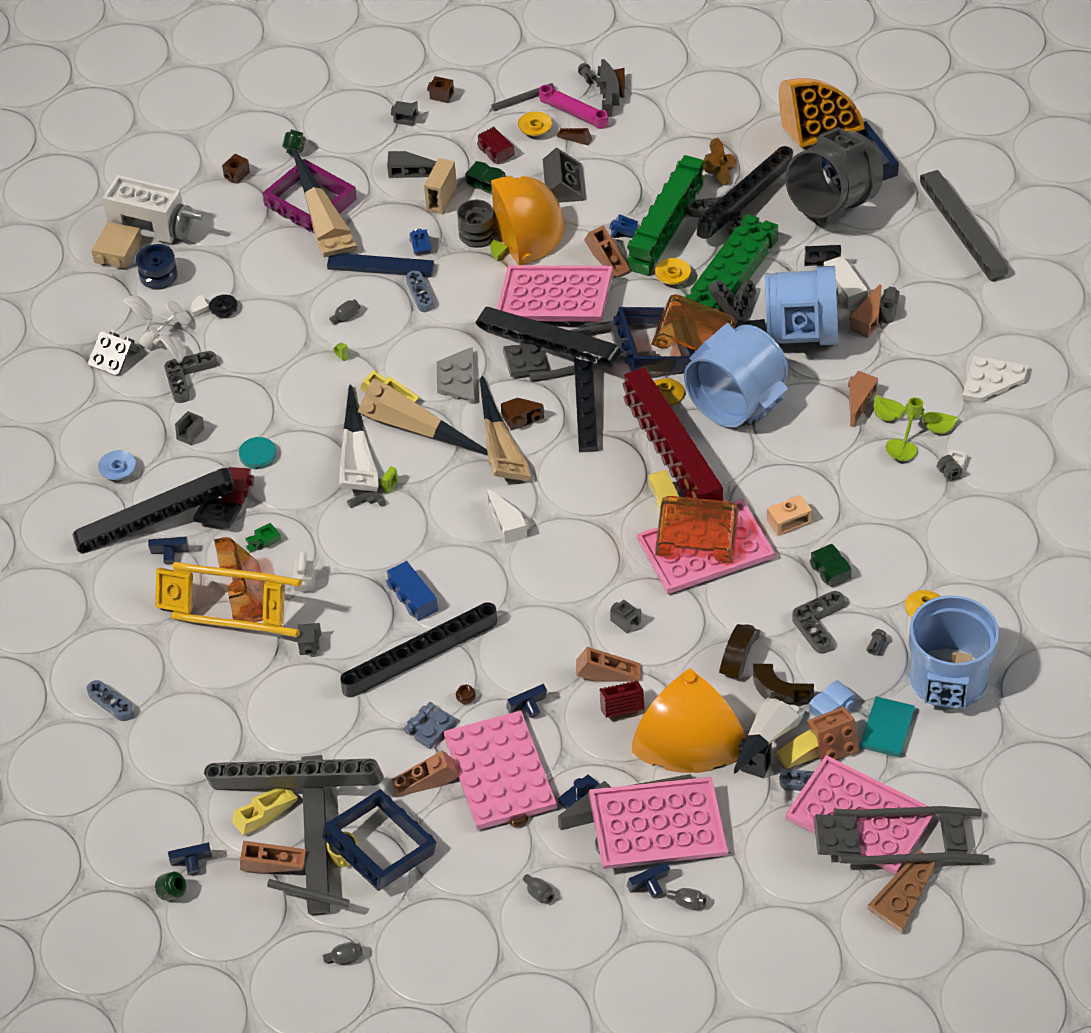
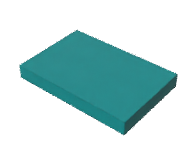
[860,696,915,757]

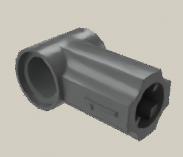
[879,286,900,323]

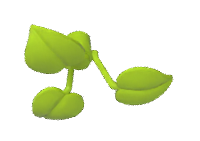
[873,394,959,461]

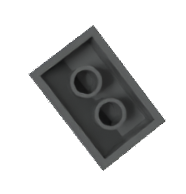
[542,147,585,203]

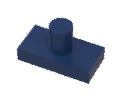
[148,536,189,564]
[506,683,547,718]
[558,774,599,809]
[168,842,212,875]
[626,862,670,898]

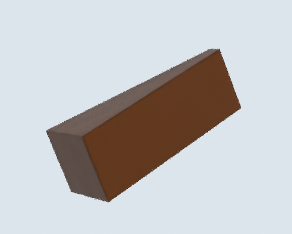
[614,67,625,98]
[557,128,592,145]

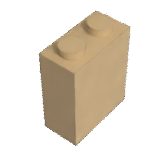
[424,158,457,214]
[91,222,143,269]

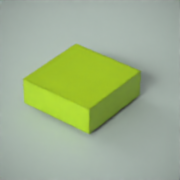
[381,466,398,493]

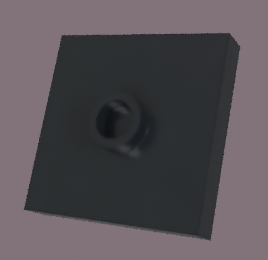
[193,498,242,528]

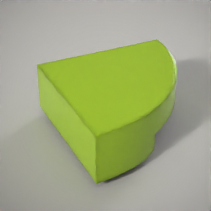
[490,240,508,261]
[333,342,349,361]

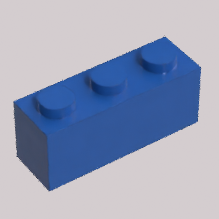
[386,561,438,621]

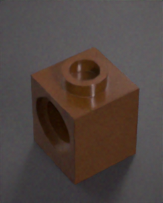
[427,76,454,103]
[222,154,250,184]

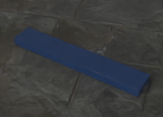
[327,253,435,277]

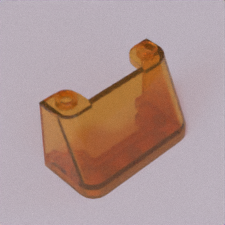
[651,294,737,351]
[655,496,739,563]
[214,537,264,622]

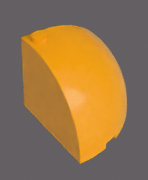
[779,78,865,148]
[491,176,564,265]
[632,668,745,773]

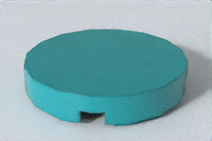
[238,437,276,469]

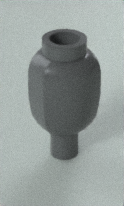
[329,299,361,324]
[523,874,555,904]
[667,888,707,909]
[323,942,363,964]

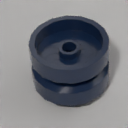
[136,244,178,289]

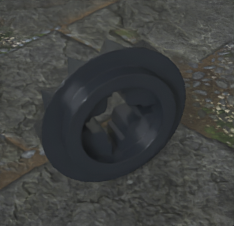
[209,294,238,317]

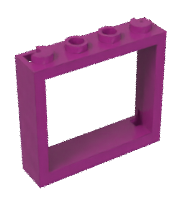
[262,159,357,233]

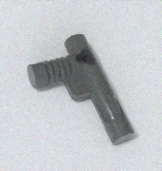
[347,485,386,507]

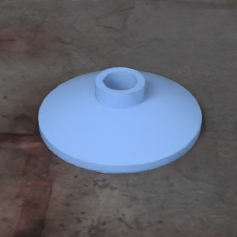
[98,450,136,480]

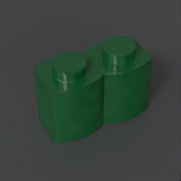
[465,161,506,194]
[810,544,852,587]

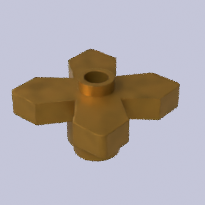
[704,137,736,185]

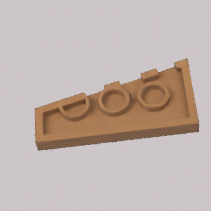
[867,850,936,933]

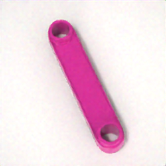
[539,85,608,129]

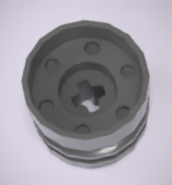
[457,199,495,247]

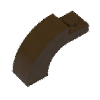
[719,624,760,678]
[753,664,814,705]

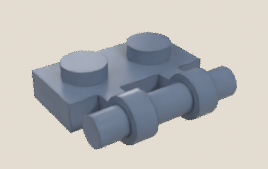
[403,702,456,749]

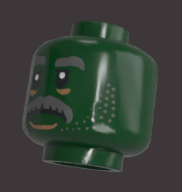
[282,129,306,155]
[155,871,186,901]

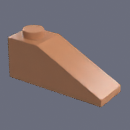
[584,225,630,278]
[848,371,878,427]
[576,647,641,681]
[240,841,306,873]

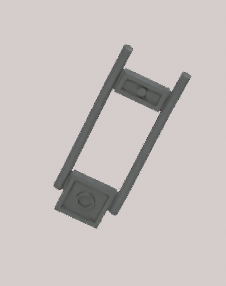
[503,321,656,380]
[813,806,989,865]

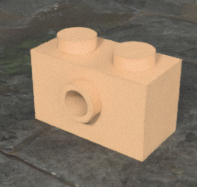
[767,495,812,536]

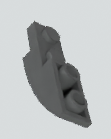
[597,59,620,117]

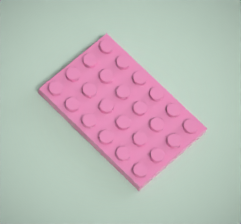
[497,265,613,322]
[637,499,775,594]
[443,711,557,830]
[785,755,936,875]
[588,777,728,869]

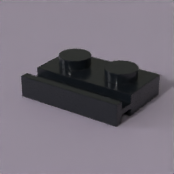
[804,245,841,266]

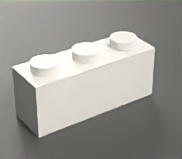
[823,256,868,309]

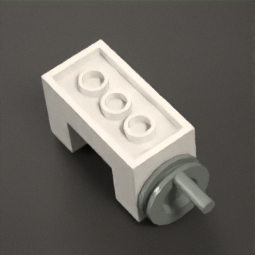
[102,175,204,243]

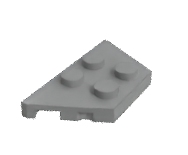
[437,347,475,404]

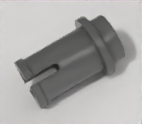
[578,63,596,84]
[866,629,887,655]

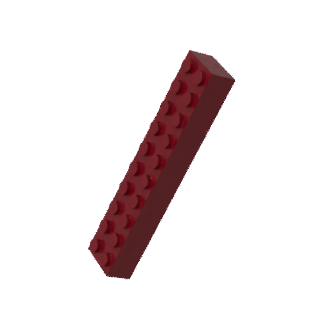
[623,367,724,521]

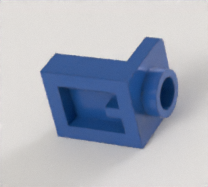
[609,214,638,238]
[409,229,432,254]

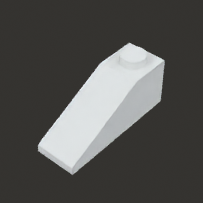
[487,489,529,544]

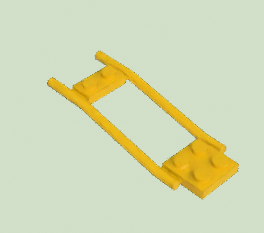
[155,562,302,637]

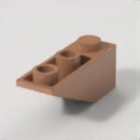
[849,284,882,337]
[391,750,459,797]

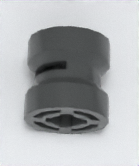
[936,455,963,482]

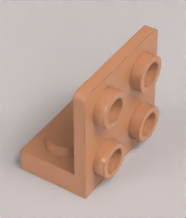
[807,706,859,762]

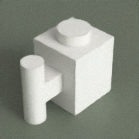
[292,552,316,592]

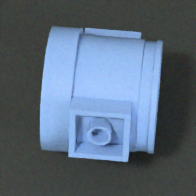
[765,266,839,346]
[684,323,788,427]
[909,596,999,709]

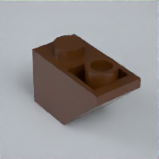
[501,397,544,431]

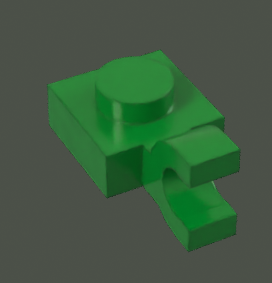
[245,523,281,553]

